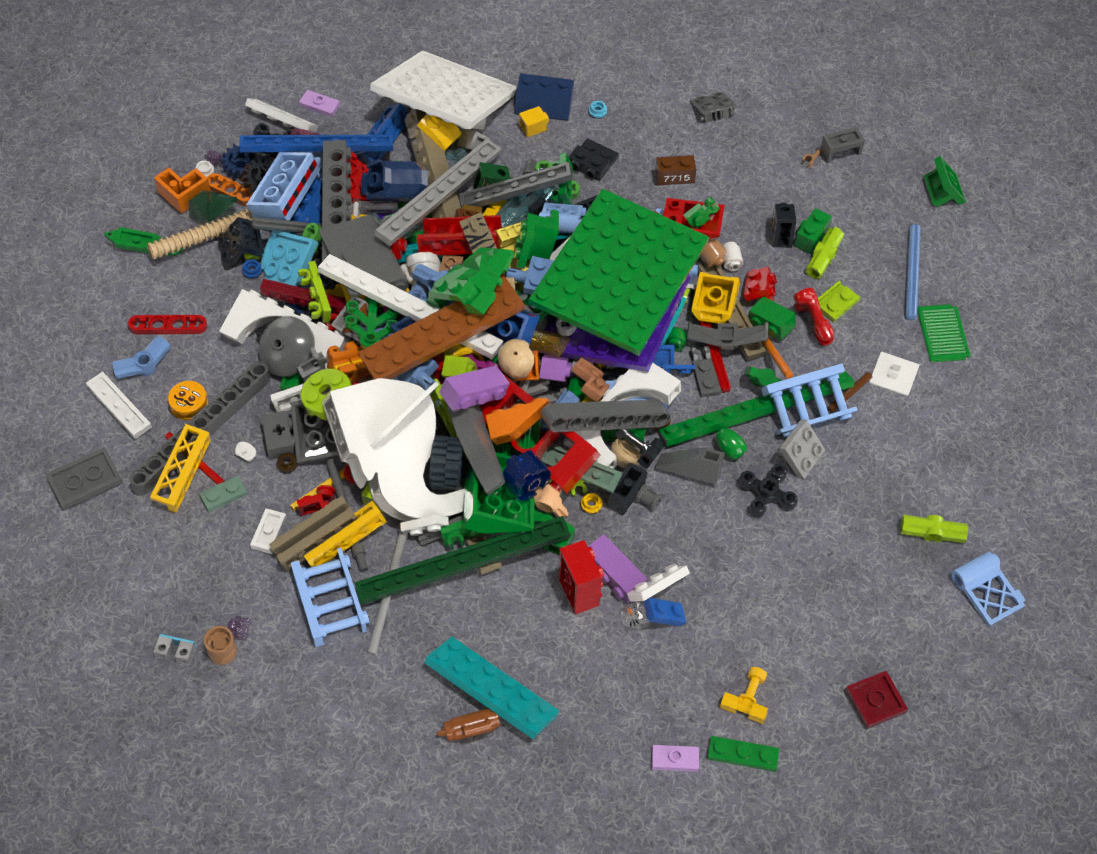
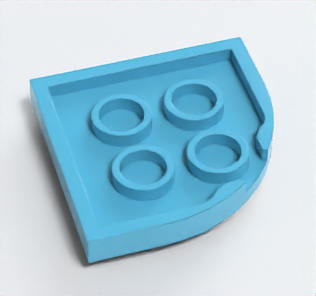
[261,230,318,287]

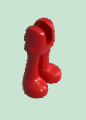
[793,288,834,346]

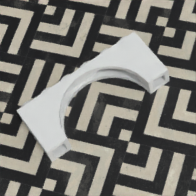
[219,289,349,369]
[563,363,681,469]

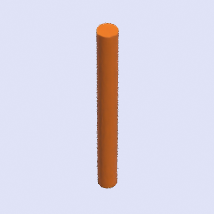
[761,338,793,379]

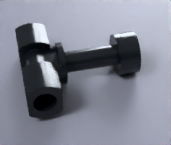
[615,429,665,468]

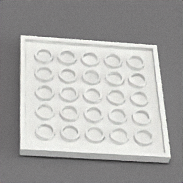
[370,51,517,129]

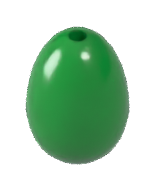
[716,428,747,460]

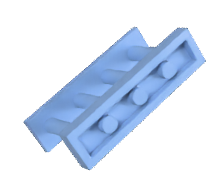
[761,364,858,437]
[291,548,369,647]

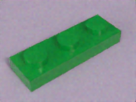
[707,736,779,772]

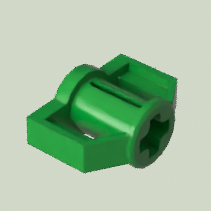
[744,367,783,387]

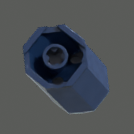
[361,159,428,203]

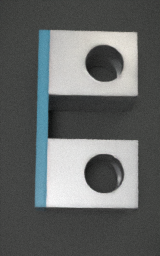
[153,634,196,665]

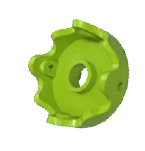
[301,369,352,420]

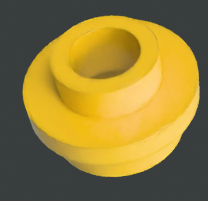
[581,493,602,514]

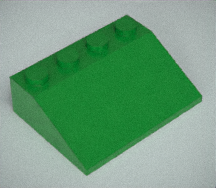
[464,452,534,534]

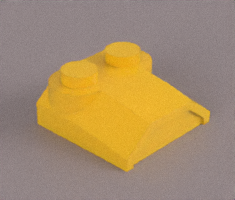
[417,114,462,151]

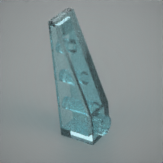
[496,167,559,228]

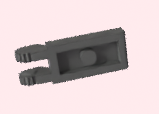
[690,345,721,398]

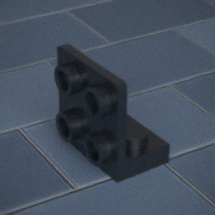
[218,217,264,270]

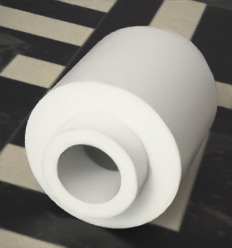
[723,242,744,272]

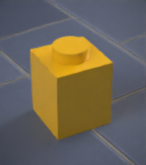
[519,106,549,137]

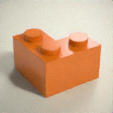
[154,168,211,214]

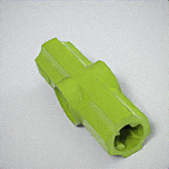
[806,227,844,279]
[900,515,968,543]

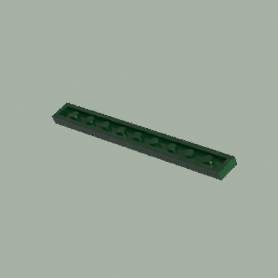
[354,516,571,605]

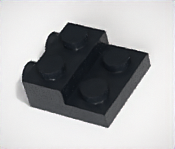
[569,138,619,181]

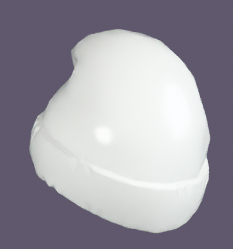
[400,252,441,286]

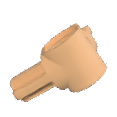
[534,484,569,518]

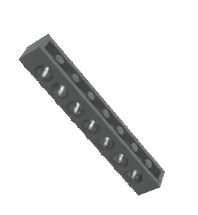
[322,140,352,279]

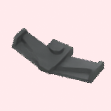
[687,322,769,350]

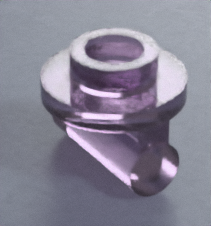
[227,616,251,641]

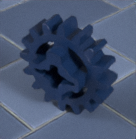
[221,144,256,179]

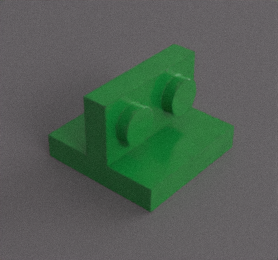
[924,156,966,207]

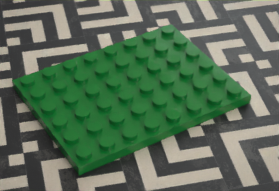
[528,188,709,356]

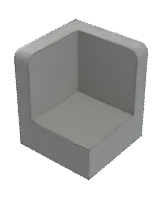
[457,129,490,151]

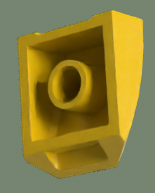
[692,272,740,323]

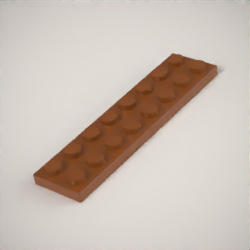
[358,276,525,380]

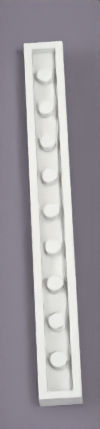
[318,254,503,359]

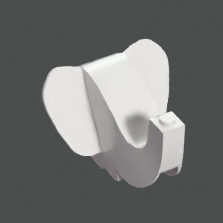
[322,378,465,521]

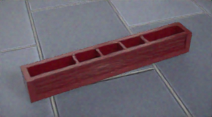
[260,278,347,314]

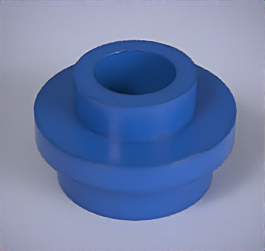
[242,259,262,278]

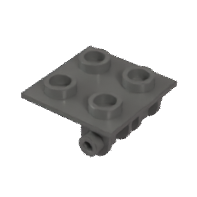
[690,92,737,123]

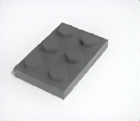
[46,447,123,510]

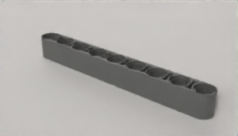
[129,361,270,496]

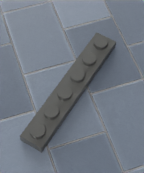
[460,162,573,208]

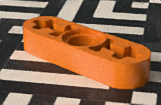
[207,173,253,206]

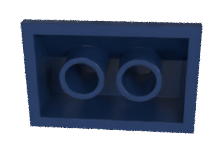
[514,73,574,121]

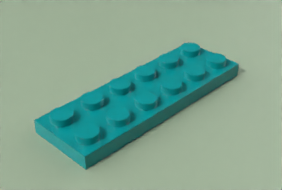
[424,636,559,740]

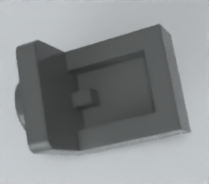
[296,347,327,381]

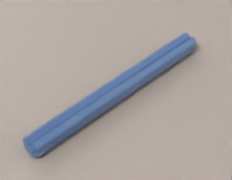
[905,224,921,320]

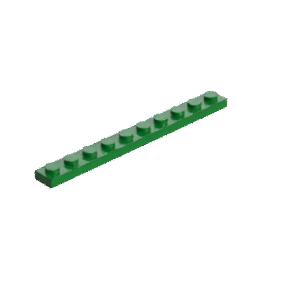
[659,371,854,447]

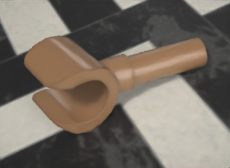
[803,149,822,168]

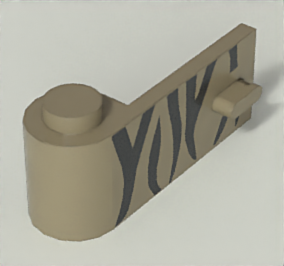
[460,212,497,253]

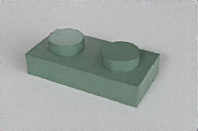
[199,475,248,513]

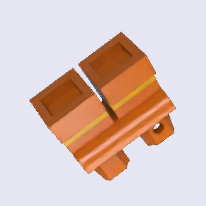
[326,341,371,382]

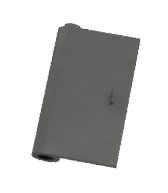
[319,215,409,298]

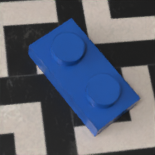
[644,598,687,626]

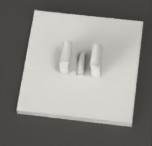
[869,352,919,396]

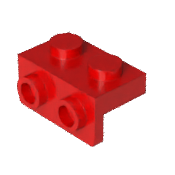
[744,266,777,301]

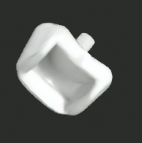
[235,442,257,462]

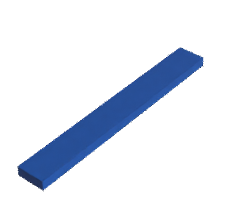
[240,135,393,152]

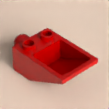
[653,198,725,239]

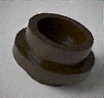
[277,453,298,473]

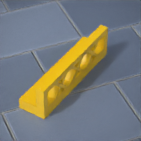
[150,424,211,513]
[304,501,387,567]

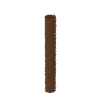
[827,372,872,413]

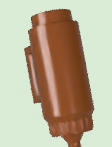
[437,708,500,741]

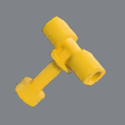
[720,667,768,724]

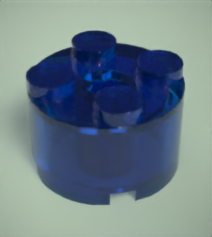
[502,450,551,501]

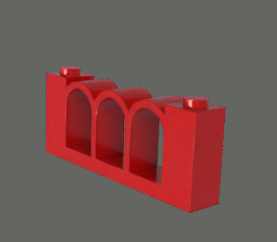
[479,375,601,494]

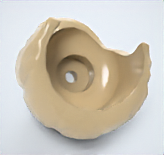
[498,339,534,379]

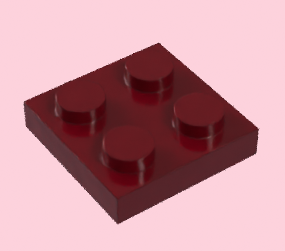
[845,670,908,729]

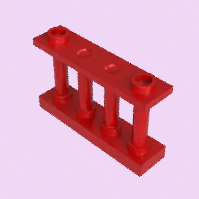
[417,215,502,255]

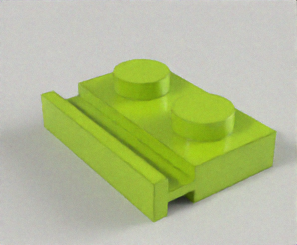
[818,281,861,323]

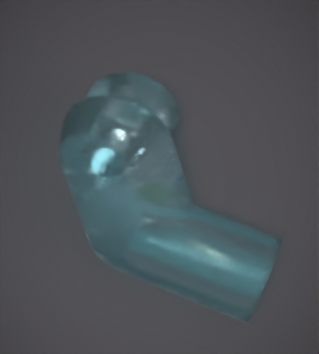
[444,148,467,161]

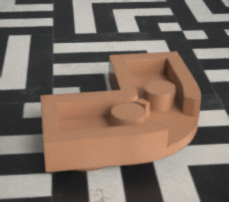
[571,358,610,402]

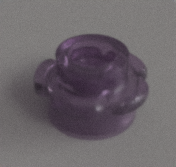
[204,150,222,167]

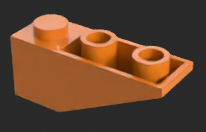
[486,398,551,445]

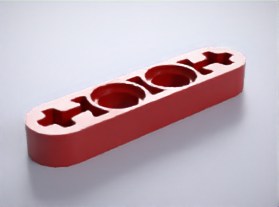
[128,315,208,335]

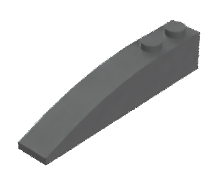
[446,402,505,495]

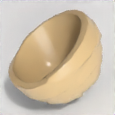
[611,439,642,468]

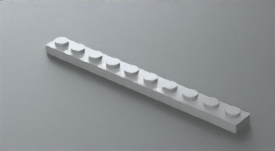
[374,139,501,246]

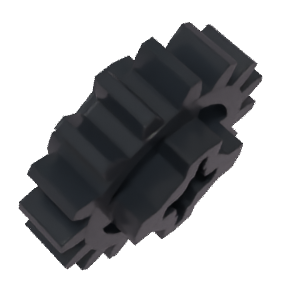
[241,159,271,194]

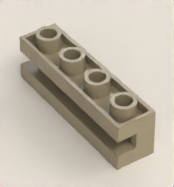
[269,496,358,572]

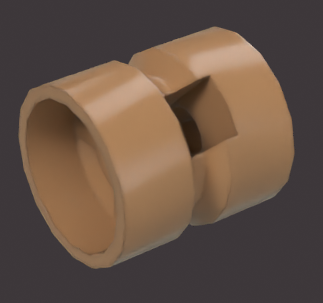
[204,626,237,665]

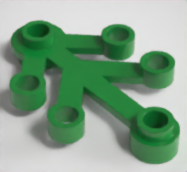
[344,296,399,349]

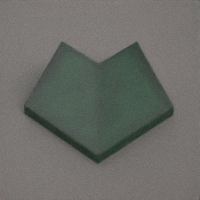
[189,190,238,222]

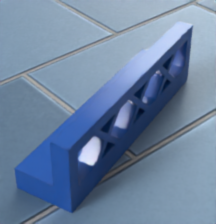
[354,103,409,164]

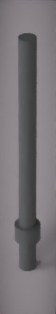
[327,459,368,572]

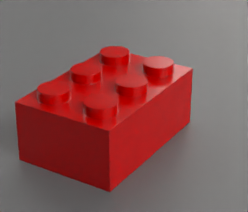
[558,540,604,615]

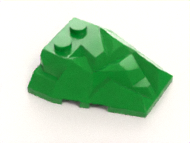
[426,247,515,315]

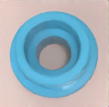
[589,101,607,118]

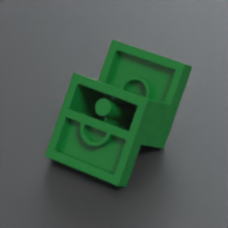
[514,209,559,269]

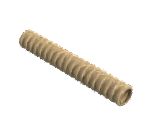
[147,209,254,260]

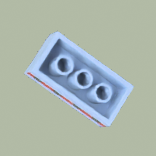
[247,152,320,221]

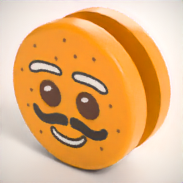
[168,381,209,421]

